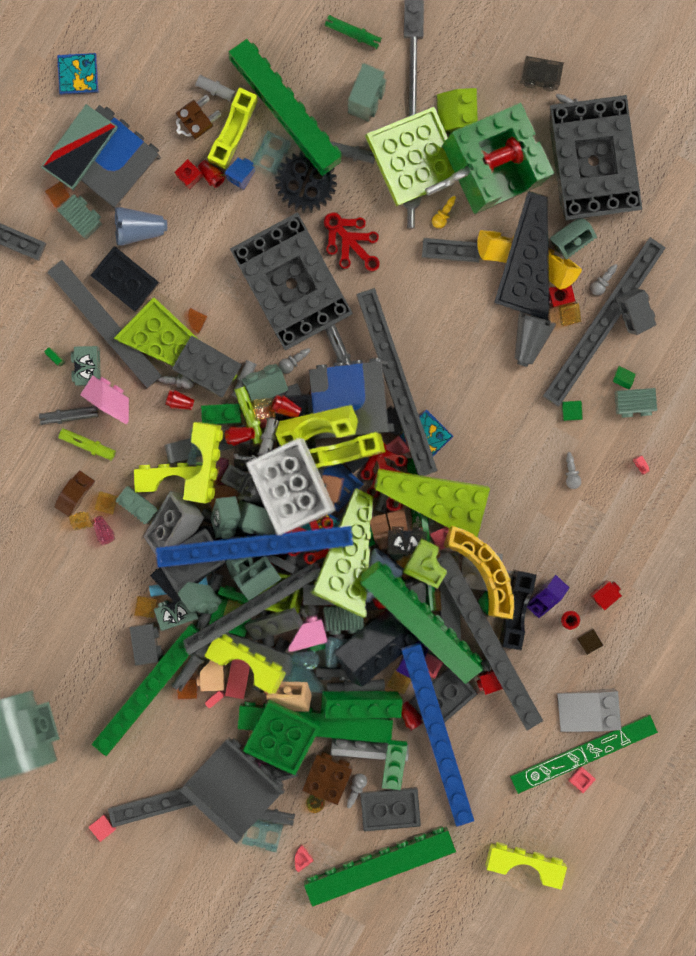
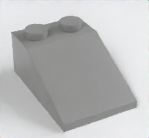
[143,491,204,557]
[557,688,621,732]

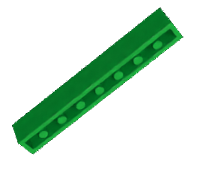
[228,39,342,176]
[361,560,483,684]
[91,623,200,756]
[237,701,393,743]
[304,826,456,907]

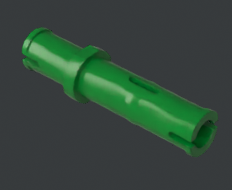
[325,15,382,49]

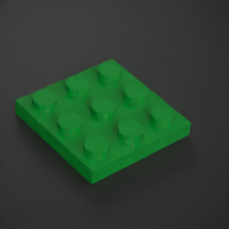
[243,700,321,775]

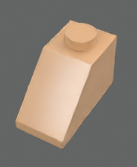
[197,660,225,691]
[267,682,312,712]

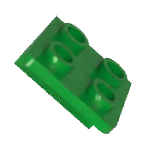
[209,585,253,637]

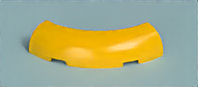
[477,230,582,289]
[443,526,514,619]

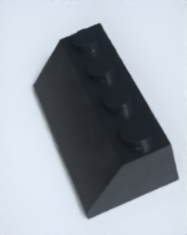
[333,609,419,687]

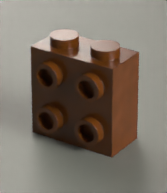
[302,751,353,805]

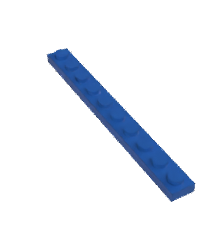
[156,526,354,567]
[401,643,475,827]

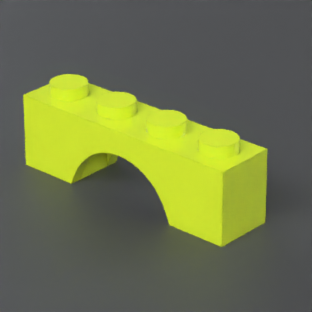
[207,87,258,170]
[276,405,358,447]
[183,422,223,503]
[309,432,385,470]
[134,462,214,492]
[205,634,286,694]
[485,842,567,890]

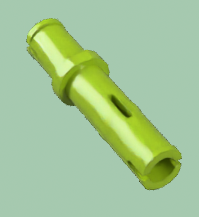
[234,386,262,444]
[58,428,116,461]

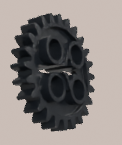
[275,151,337,213]

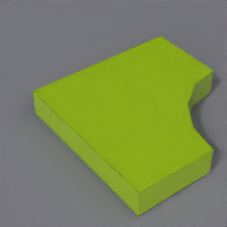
[403,539,447,589]

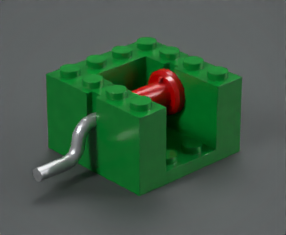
[425,103,554,215]

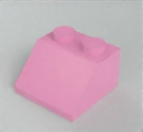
[80,376,129,425]
[289,614,328,652]

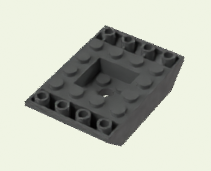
[550,95,643,220]
[230,212,353,351]

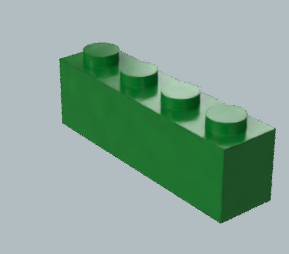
[321,691,403,718]

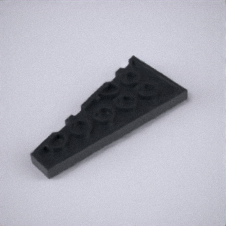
[494,191,550,321]

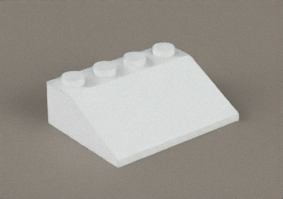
[246,438,336,535]

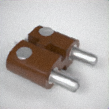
[175,95,221,140]

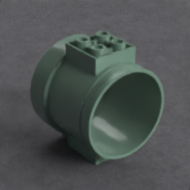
[0,690,60,780]

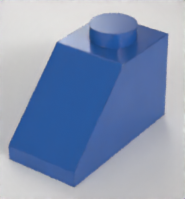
[225,157,256,190]

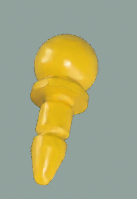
[432,196,456,229]

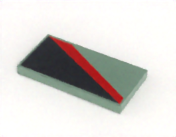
[41,104,118,191]

